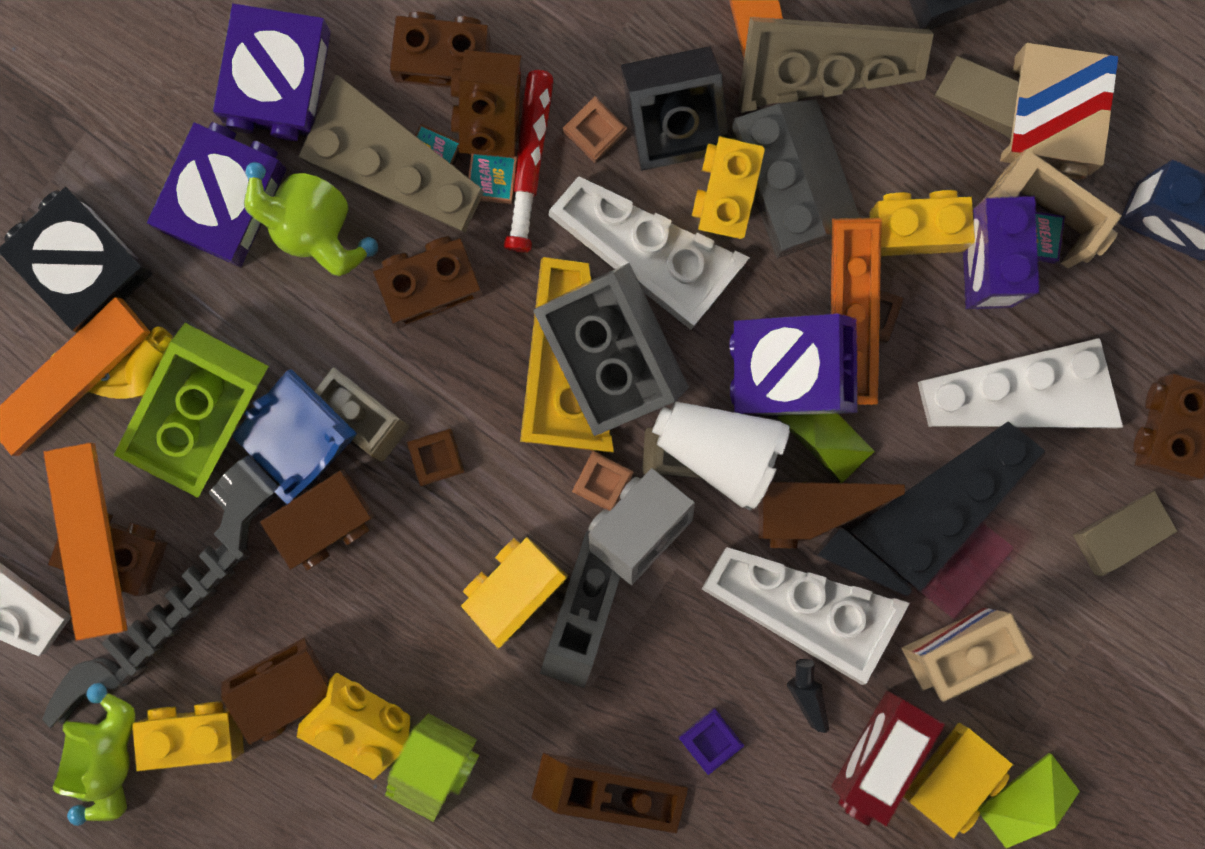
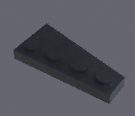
[849,421,1045,594]

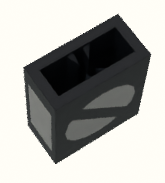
[0,186,153,333]

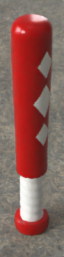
[504,70,554,253]

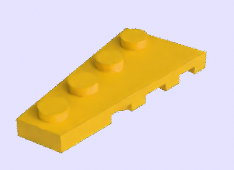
[520,257,614,453]

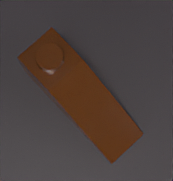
[759,482,905,549]
[531,753,688,834]

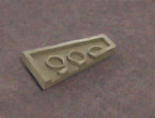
[737,17,934,112]
[298,74,484,233]

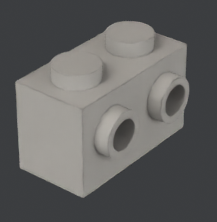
[588,468,695,586]

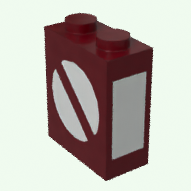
[831,690,945,827]

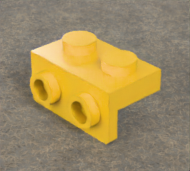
[692,136,765,239]
[297,673,410,780]

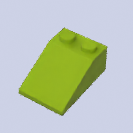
[114,322,269,498]

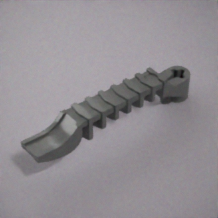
[42,455,278,728]

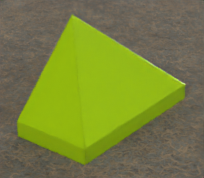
[777,413,875,483]
[977,753,1080,848]

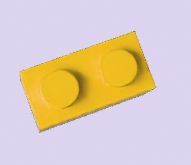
[904,723,1013,839]

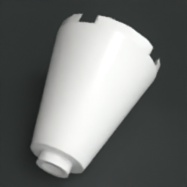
[652,401,790,510]

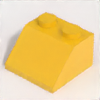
[461,537,568,648]

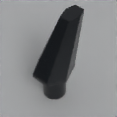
[787,659,830,733]

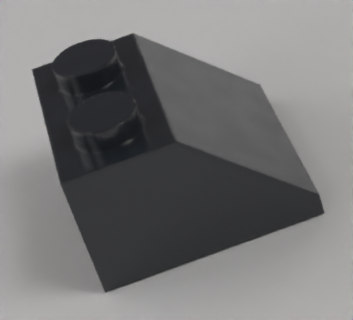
[621,46,729,171]

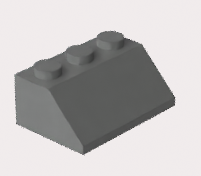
[731,100,860,259]
[533,263,689,436]

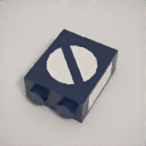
[1118,159,1205,261]

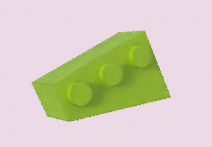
[385,713,479,822]

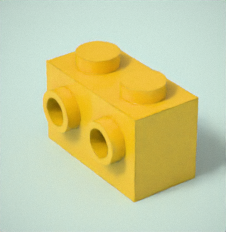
[869,190,975,256]
[132,701,244,771]

